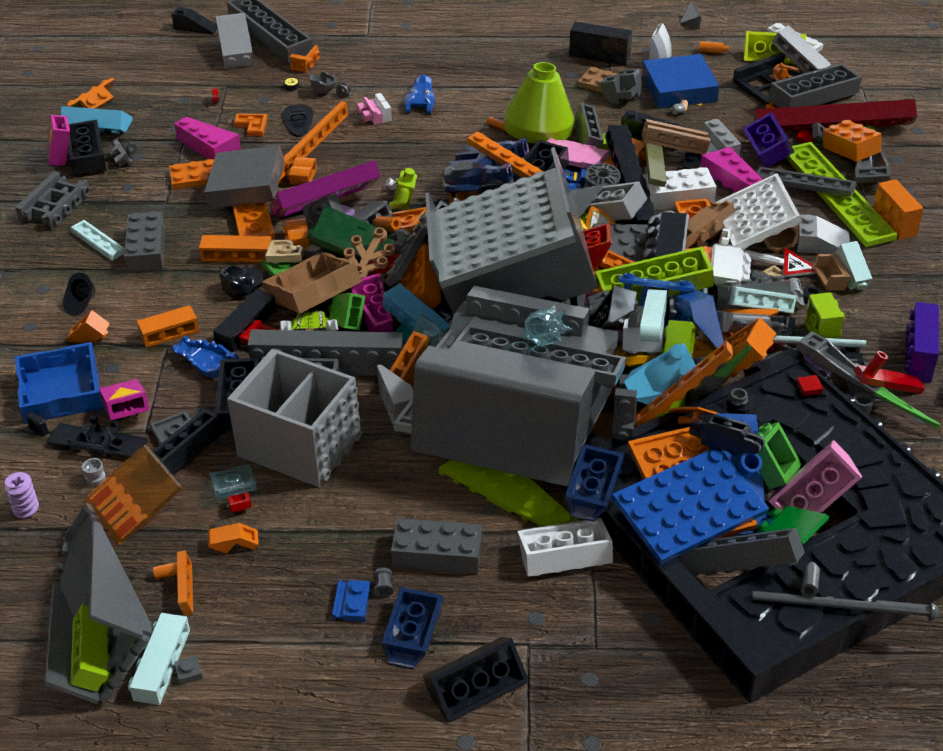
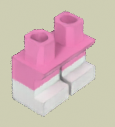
[357,93,392,125]

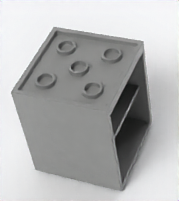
[227,349,362,488]

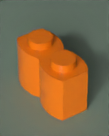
[287,157,317,185]
[283,218,311,248]

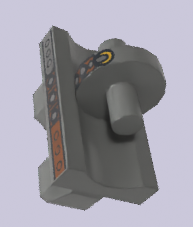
[109,139,137,167]

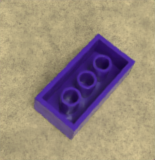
[904,302,939,383]

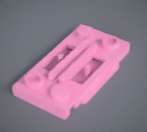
[547,138,609,169]

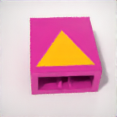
[47,115,70,166]
[99,379,150,420]

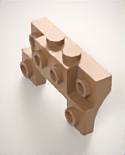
[685,200,735,248]

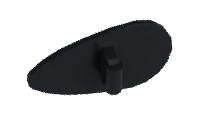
[283,104,313,137]

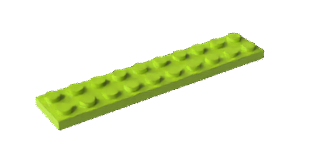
[786,142,898,247]

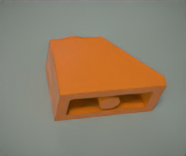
[66,310,110,344]

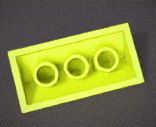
[744,31,806,64]

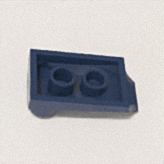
[565,444,624,522]
[382,587,444,669]

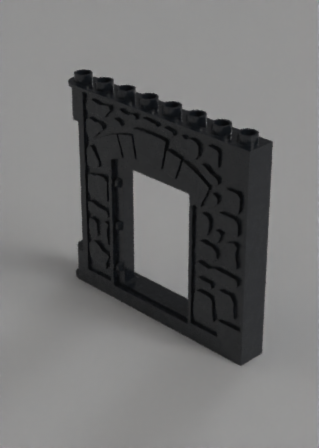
[560,344,943,704]

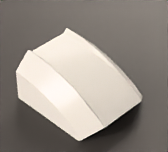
[649,23,672,60]

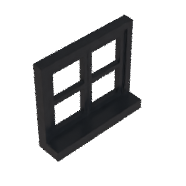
[733,52,801,107]

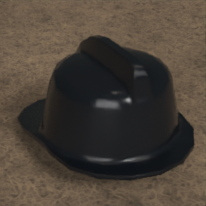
[63,273,95,315]

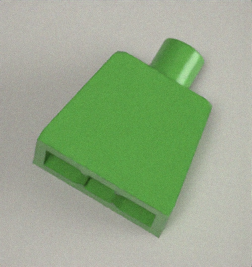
[328,293,365,331]

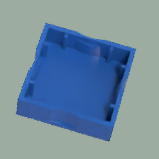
[642,54,719,109]
[15,342,103,424]

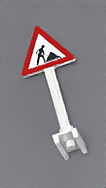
[718,228,816,278]

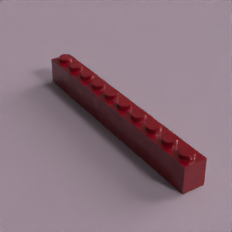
[754,99,918,133]

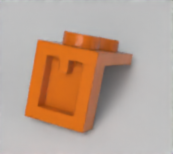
[289,45,320,73]

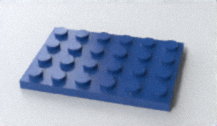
[611,448,769,565]

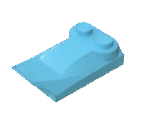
[624,343,696,405]

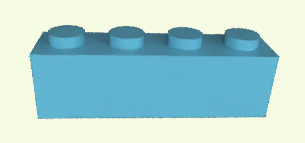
[61,106,133,134]

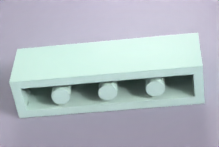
[128,613,190,705]

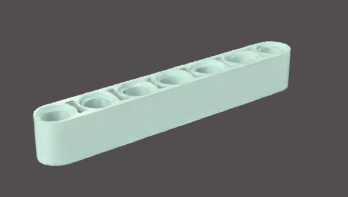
[640,289,667,342]

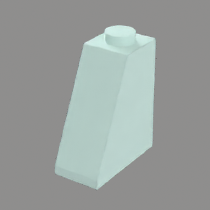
[835,241,872,290]

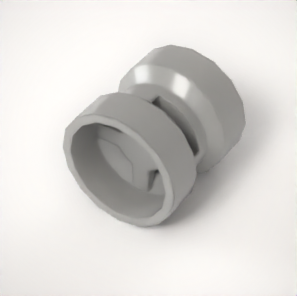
[82,458,106,487]

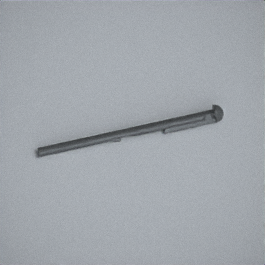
[752,591,939,621]

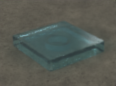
[210,464,257,499]

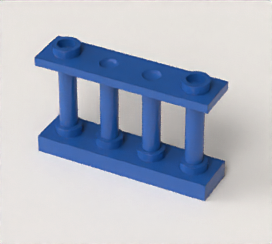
[618,273,695,329]

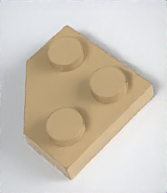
[265,240,304,264]

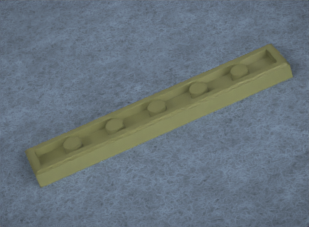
[644,142,667,187]

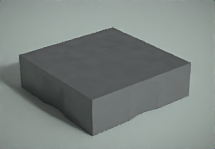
[204,145,285,208]

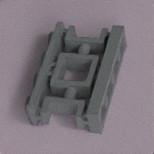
[15,171,90,230]

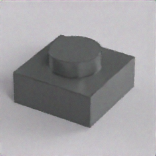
[812,122,827,144]
[175,655,203,685]

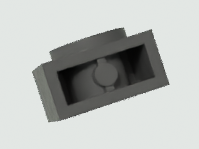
[302,193,344,229]

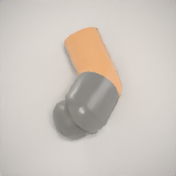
[671,100,688,115]

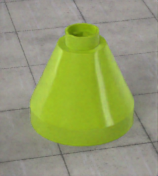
[503,62,574,143]

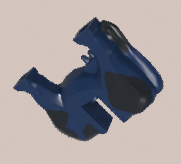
[444,137,529,193]

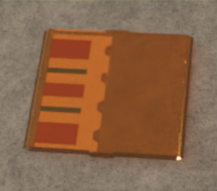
[85,445,182,544]

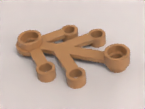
[344,227,395,279]

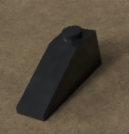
[171,6,217,35]

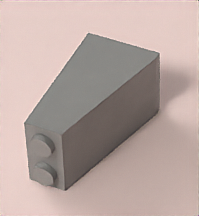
[216,13,254,69]

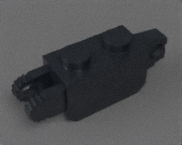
[689,415,765,455]

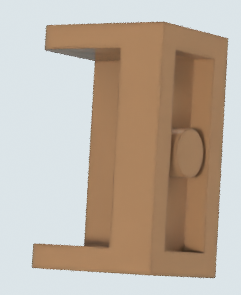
[812,253,851,291]

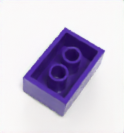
[743,112,795,168]

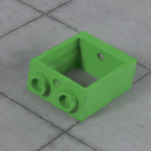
[756,422,802,489]

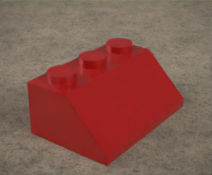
[583,223,612,270]

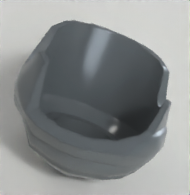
[310,72,337,94]

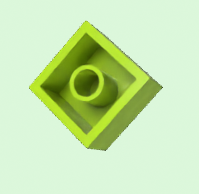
[804,292,845,339]

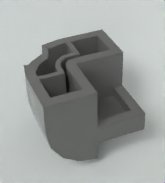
[600,69,641,104]

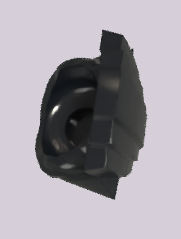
[219,265,264,297]

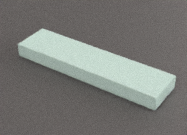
[70,220,125,261]
[729,286,797,314]

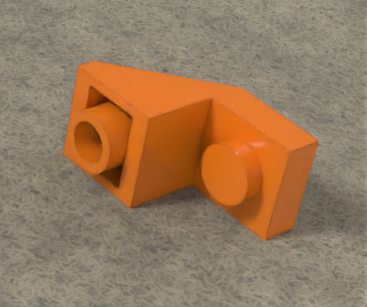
[208,523,259,554]

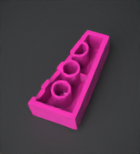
[174,117,241,159]
[701,147,763,193]
[347,273,393,332]

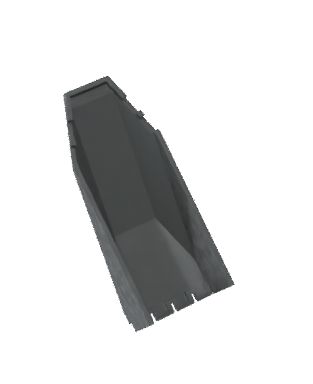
[44,502,152,704]

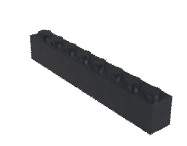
[605,125,655,225]

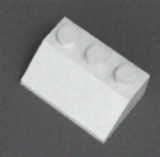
[711,244,751,286]

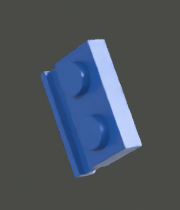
[332,580,371,622]

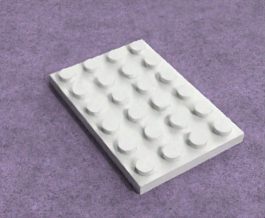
[717,173,802,250]

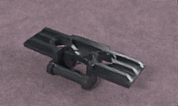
[48,416,148,460]

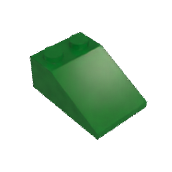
[752,506,829,545]

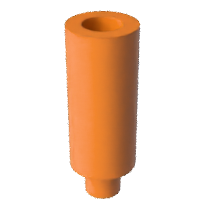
[699,41,729,54]
[373,216,401,230]

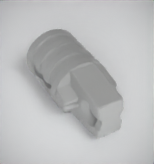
[788,278,804,309]

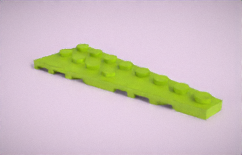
[439,460,579,528]

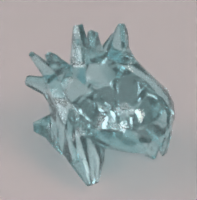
[524,304,572,347]

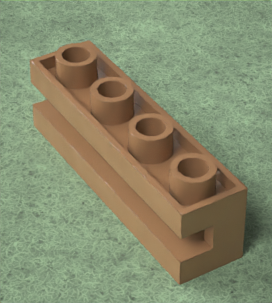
[641,119,711,155]

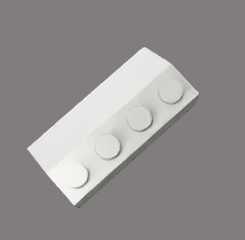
[518,518,613,576]

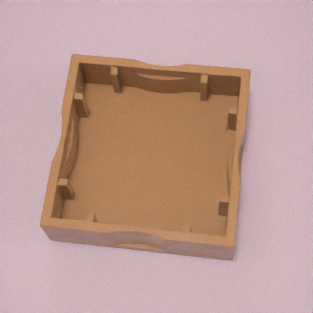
[262,252,362,313]

